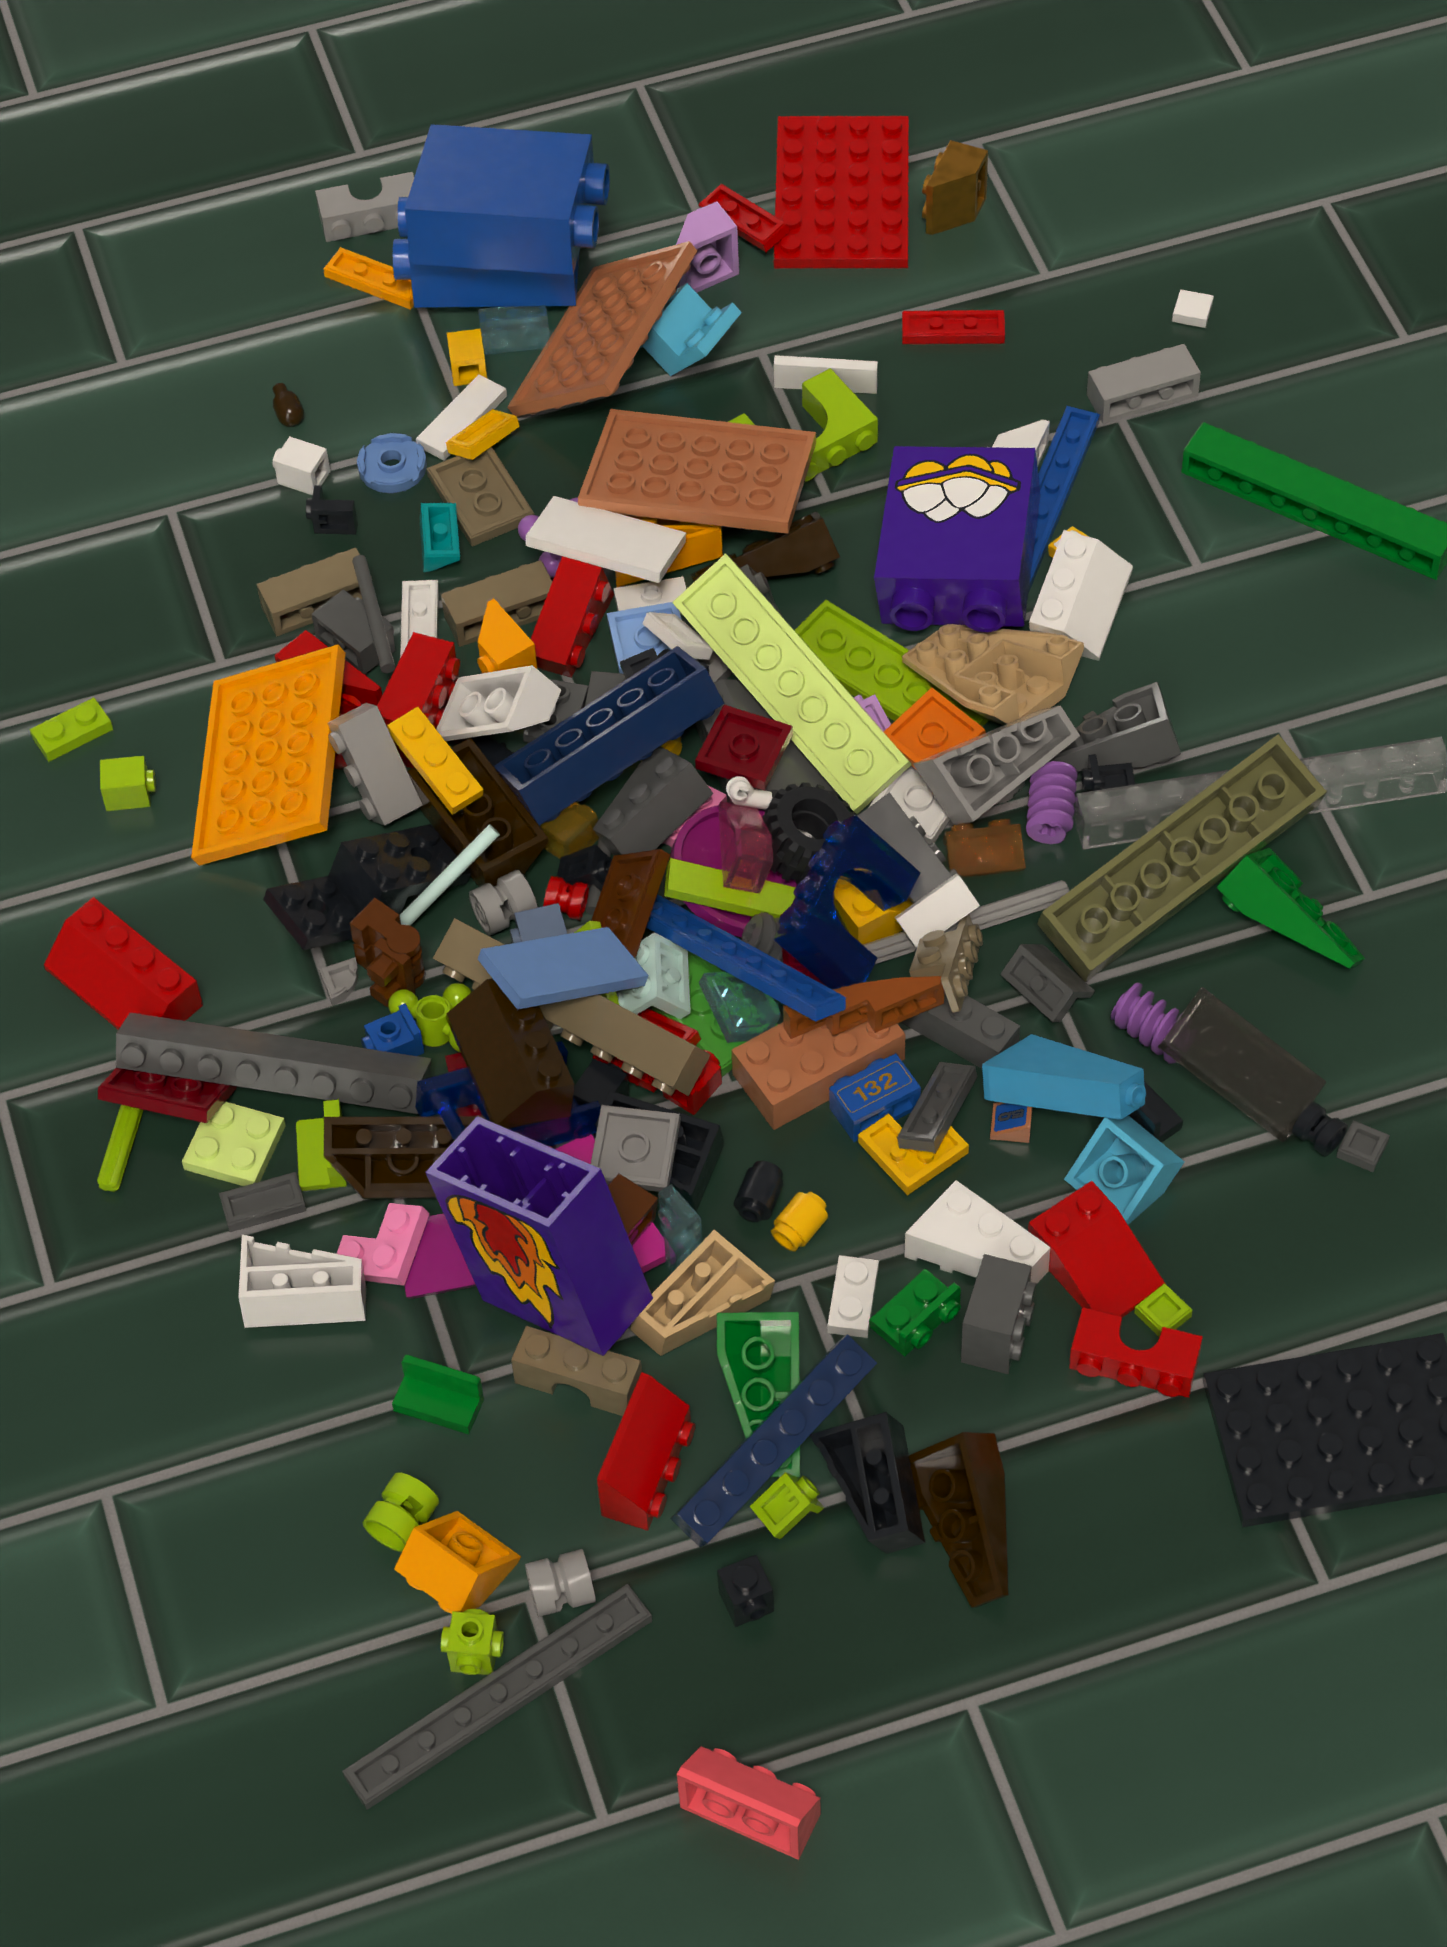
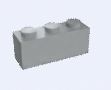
[1087,344,1201,424]
[328,703,423,826]

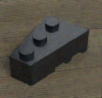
[810,1412,925,1554]

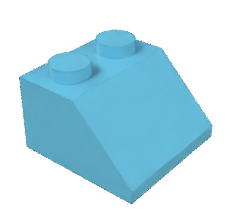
[1064,1116,1184,1225]

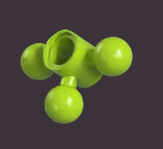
[388,983,471,1052]

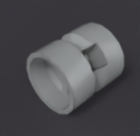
[469,870,538,936]
[525,1549,596,1617]

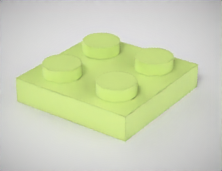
[182,1102,286,1186]

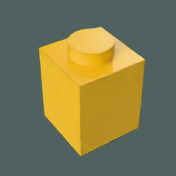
[447,329,487,386]

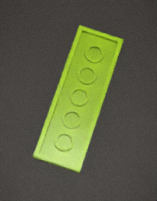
[795,600,989,727]

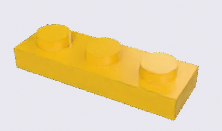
[387,707,483,815]

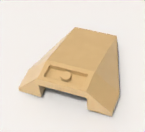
[902,624,1084,725]

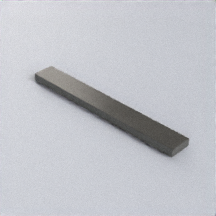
[342,1584,652,1810]

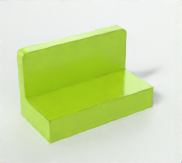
[296,1099,347,1191]

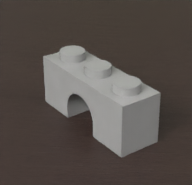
[315,172,414,242]

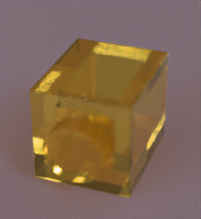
[540,802,599,859]

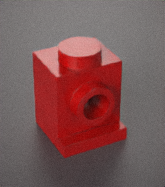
[663,1050,722,1115]

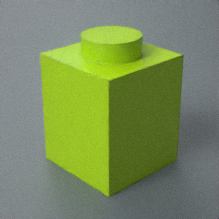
[100,756,156,811]

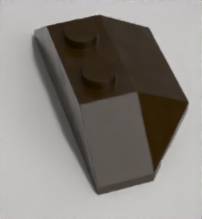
[323,1116,483,1199]

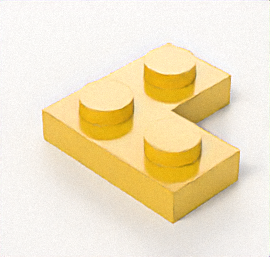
[858,1113,969,1196]

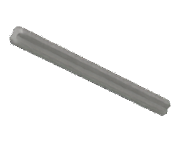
[856,880,1069,967]

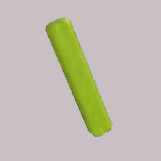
[97,1105,143,1192]

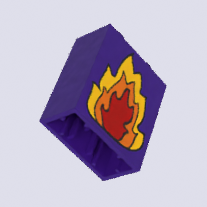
[425,1116,653,1356]

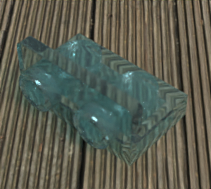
[478,305,550,355]
[657,1184,702,1274]

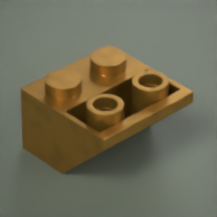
[922,140,988,235]

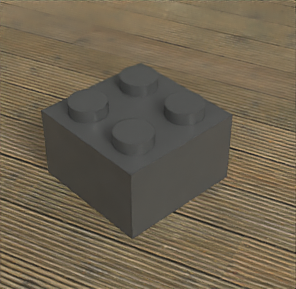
[961,1254,1037,1374]

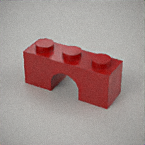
[1069,1307,1203,1398]

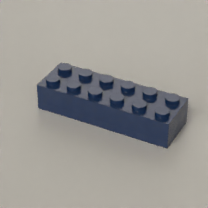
[493,646,725,825]

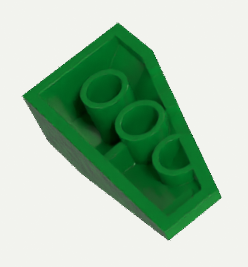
[1216,848,1365,969]

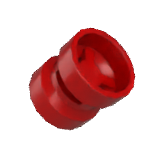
[543,875,589,921]

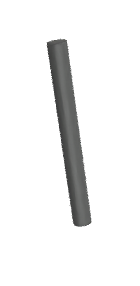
[352,555,395,673]

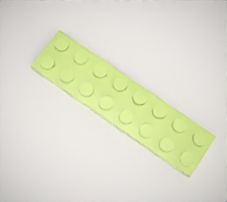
[672,553,912,814]

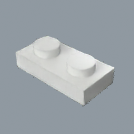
[827,1255,879,1338]

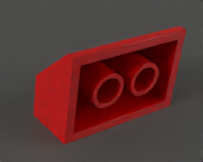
[597,1372,695,1531]

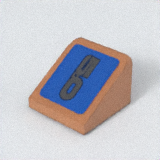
[990,1102,1032,1143]

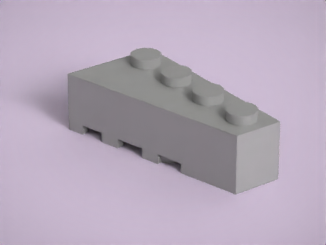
[913,705,1080,825]

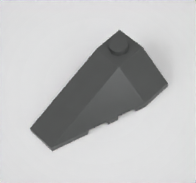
[1049,682,1181,771]

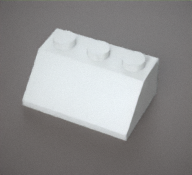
[1029,530,1133,661]
[436,665,561,741]

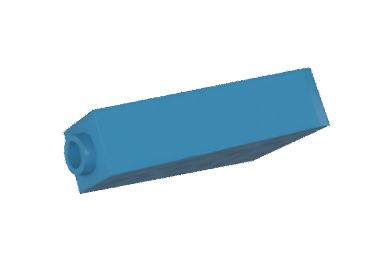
[982,1034,1146,1120]

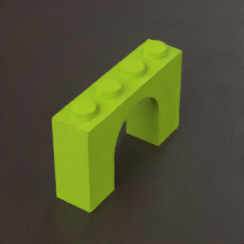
[728,368,878,481]

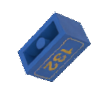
[829,1053,921,1142]

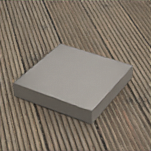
[591,1105,681,1193]

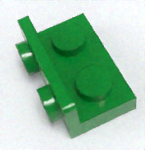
[869,1269,961,1357]

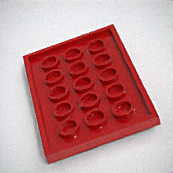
[774,116,909,268]

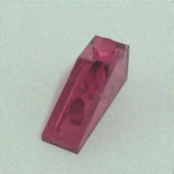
[718,801,773,894]

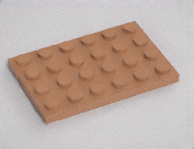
[507,241,697,417]
[578,409,816,534]

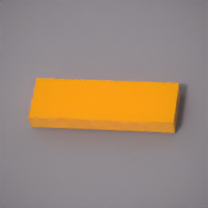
[323,247,414,310]

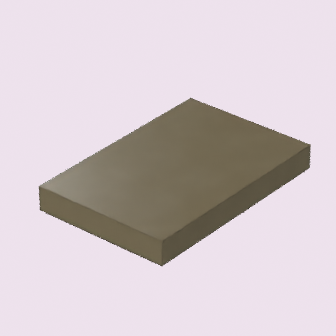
[426,447,534,546]

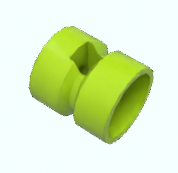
[362,1473,439,1552]

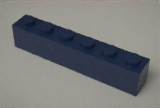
[670,1334,877,1548]

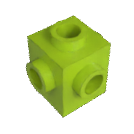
[441,1609,504,1675]

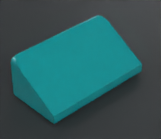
[420,503,460,572]

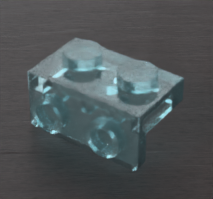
[699,972,781,1043]

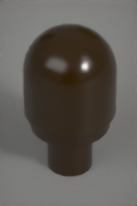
[272,383,304,427]

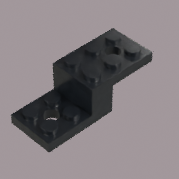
[263,824,471,950]

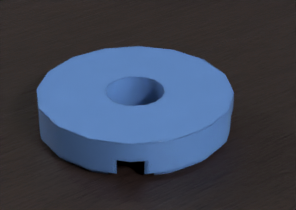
[357,433,427,493]

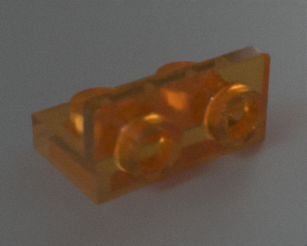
[943,819,1026,877]

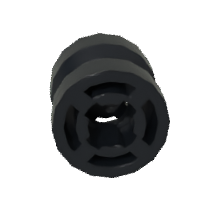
[1292,1102,1348,1157]

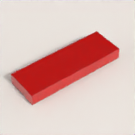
[698,184,790,252]
[902,310,1005,344]

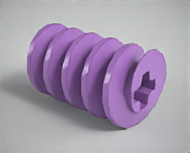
[1026,761,1078,844]
[1111,982,1197,1064]

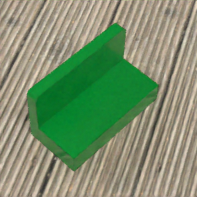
[392,1355,484,1435]

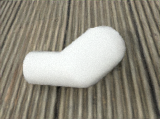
[726,776,772,810]

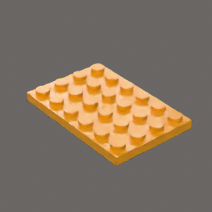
[191,645,346,866]

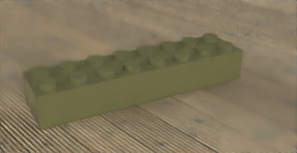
[1037,734,1327,982]

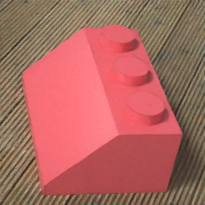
[677,1746,821,1860]

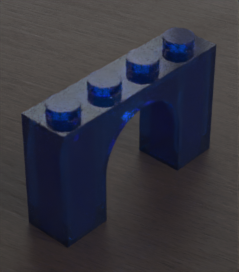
[773,815,921,990]

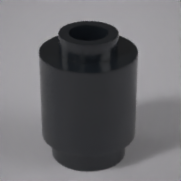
[734,1161,784,1222]

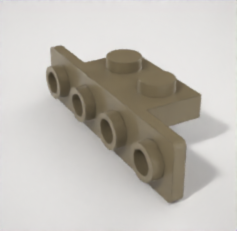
[909,914,983,1013]

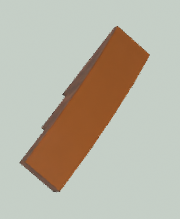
[783,976,945,1039]

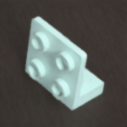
[616,932,691,1019]

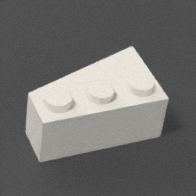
[905,1180,1051,1283]
[239,1235,366,1328]

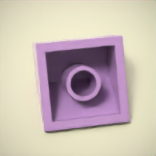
[676,201,739,293]

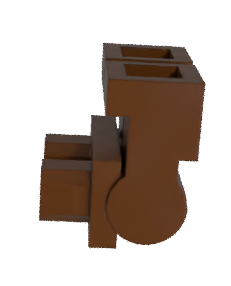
[350,898,425,1007]

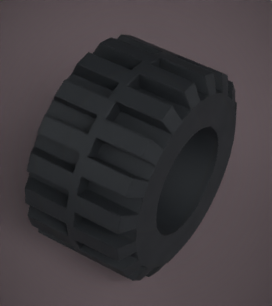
[755,782,859,886]

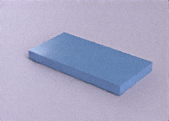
[478,927,649,1010]

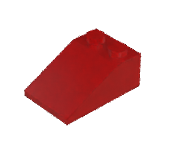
[1028,1181,1166,1318]

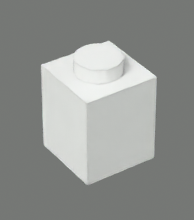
[272,436,331,495]

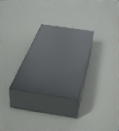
[219,1172,306,1232]

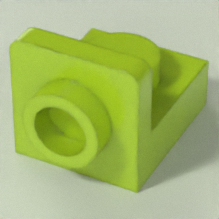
[749,1472,824,1539]

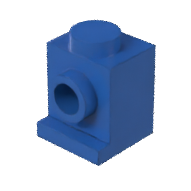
[361,1003,424,1056]

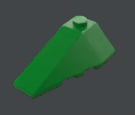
[717,1312,800,1478]

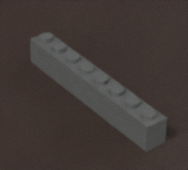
[116,1013,432,1114]

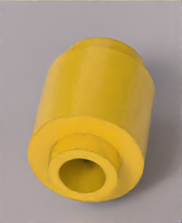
[771,1192,828,1252]

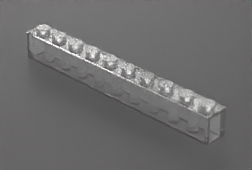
[1074,736,1447,850]

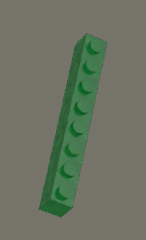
[1181,422,1447,580]

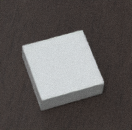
[1172,289,1214,328]

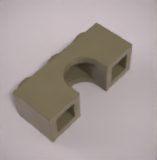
[511,1326,642,1416]

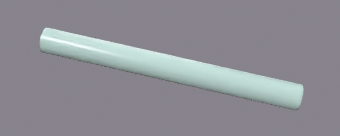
[400,824,500,926]

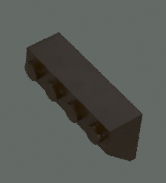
[407,738,549,887]
[446,978,575,1129]

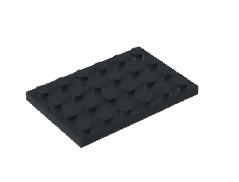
[1203,1333,1447,1528]

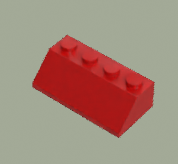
[44,897,203,1030]

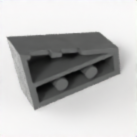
[593,746,713,856]
[853,792,967,904]

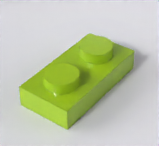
[30,697,113,762]

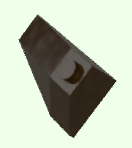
[690,511,840,582]
[909,1432,1009,1608]

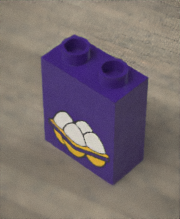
[874,446,1040,632]

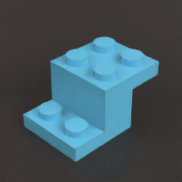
[640,283,742,376]

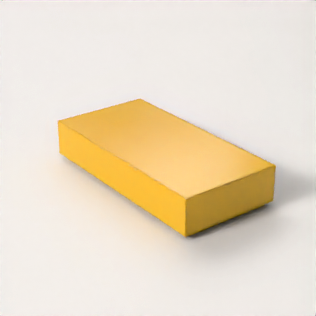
[446,409,520,460]

